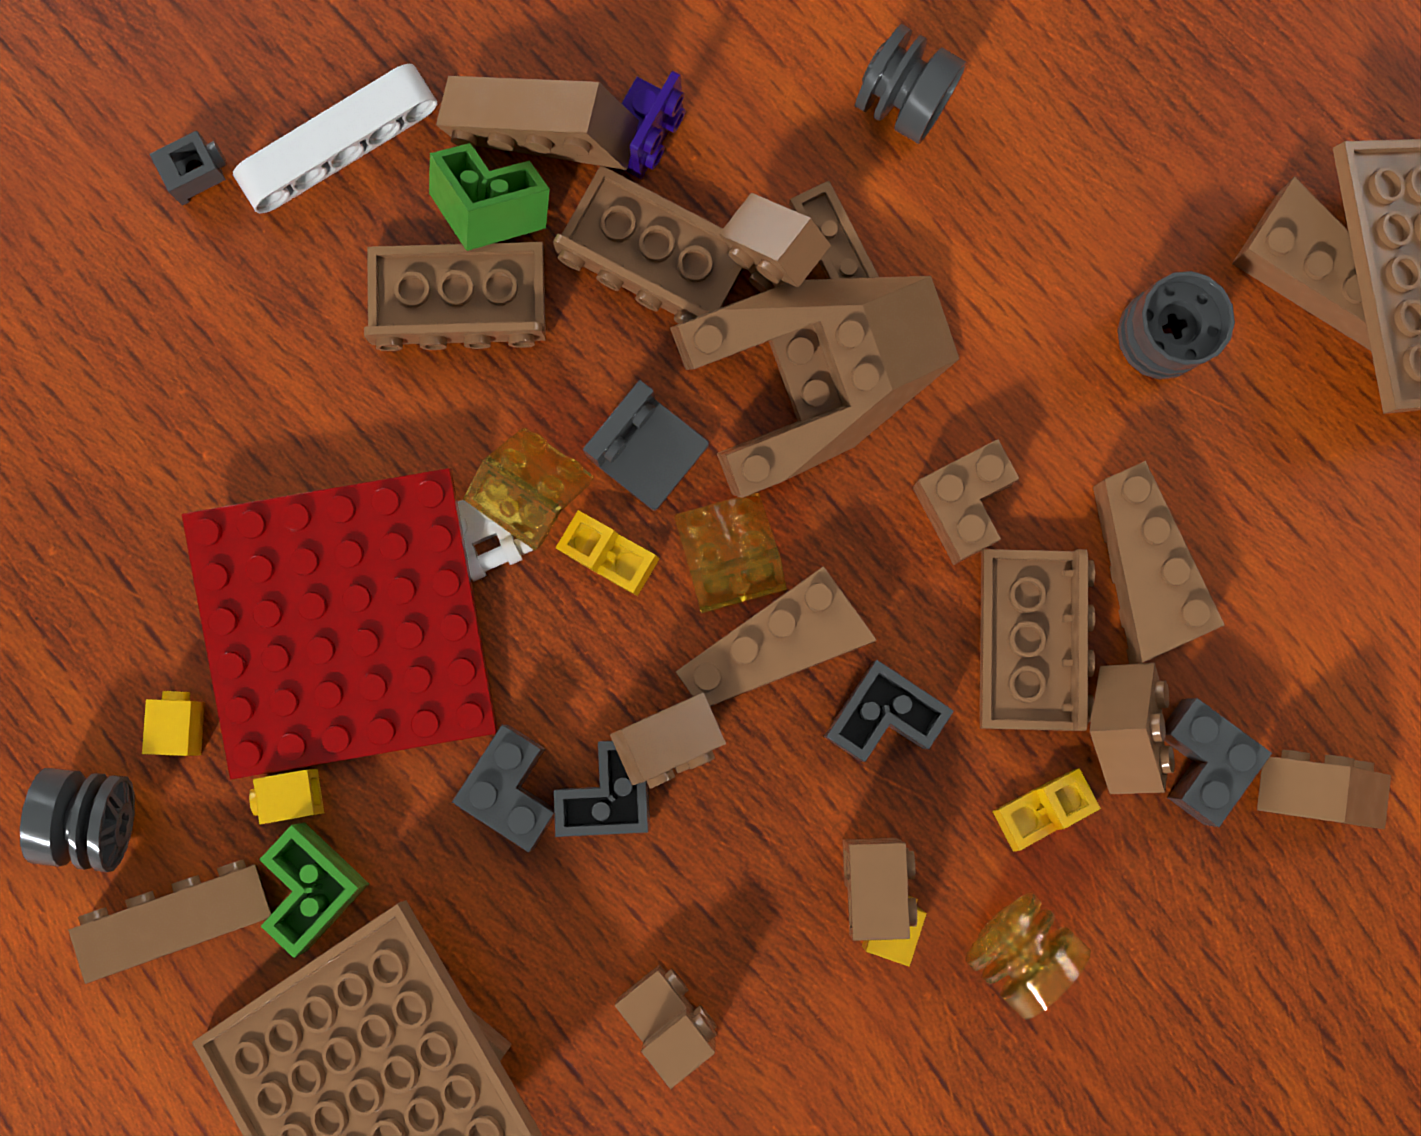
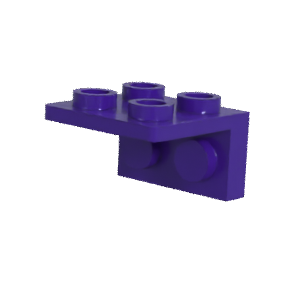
[621,70,686,180]

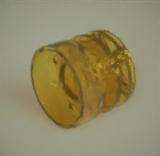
[965,892,1091,1020]

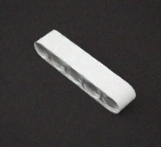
[233,64,437,214]

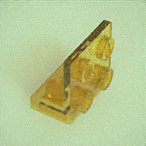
[463,428,594,551]
[675,492,787,613]

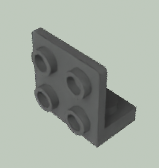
[583,380,709,511]

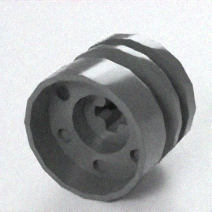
[855,24,967,144]
[1117,271,1235,379]
[20,768,135,872]

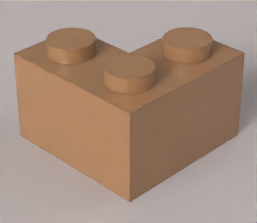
[719,193,831,292]
[913,439,1020,565]
[1090,662,1175,794]
[610,693,726,788]
[1257,750,1391,830]
[842,838,917,941]
[614,964,717,1090]

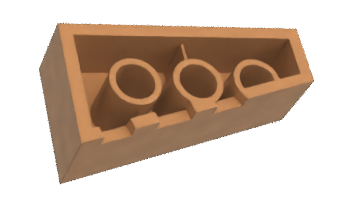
[436,76,639,170]
[1232,176,1371,351]
[1093,461,1225,664]
[676,566,877,707]
[68,859,272,984]

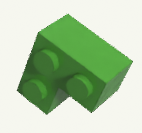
[429,143,550,251]
[259,822,369,958]

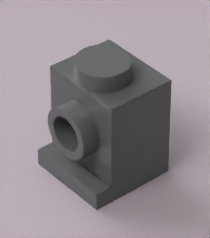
[149,130,227,206]

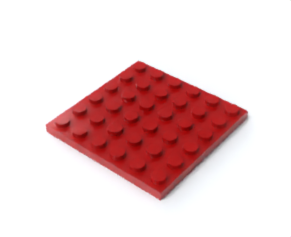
[181,468,498,780]

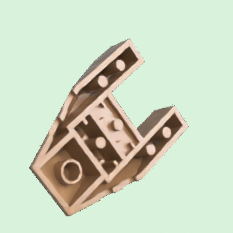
[670,276,960,498]

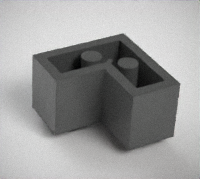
[823,660,954,762]
[1164,698,1272,827]
[452,724,555,852]
[554,741,650,837]

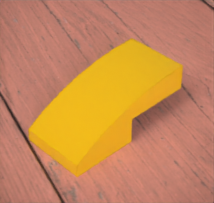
[556,510,660,597]
[992,768,1101,852]

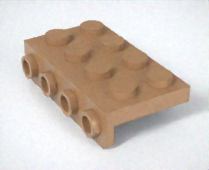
[553,166,744,324]
[364,242,546,351]
[980,549,1095,731]

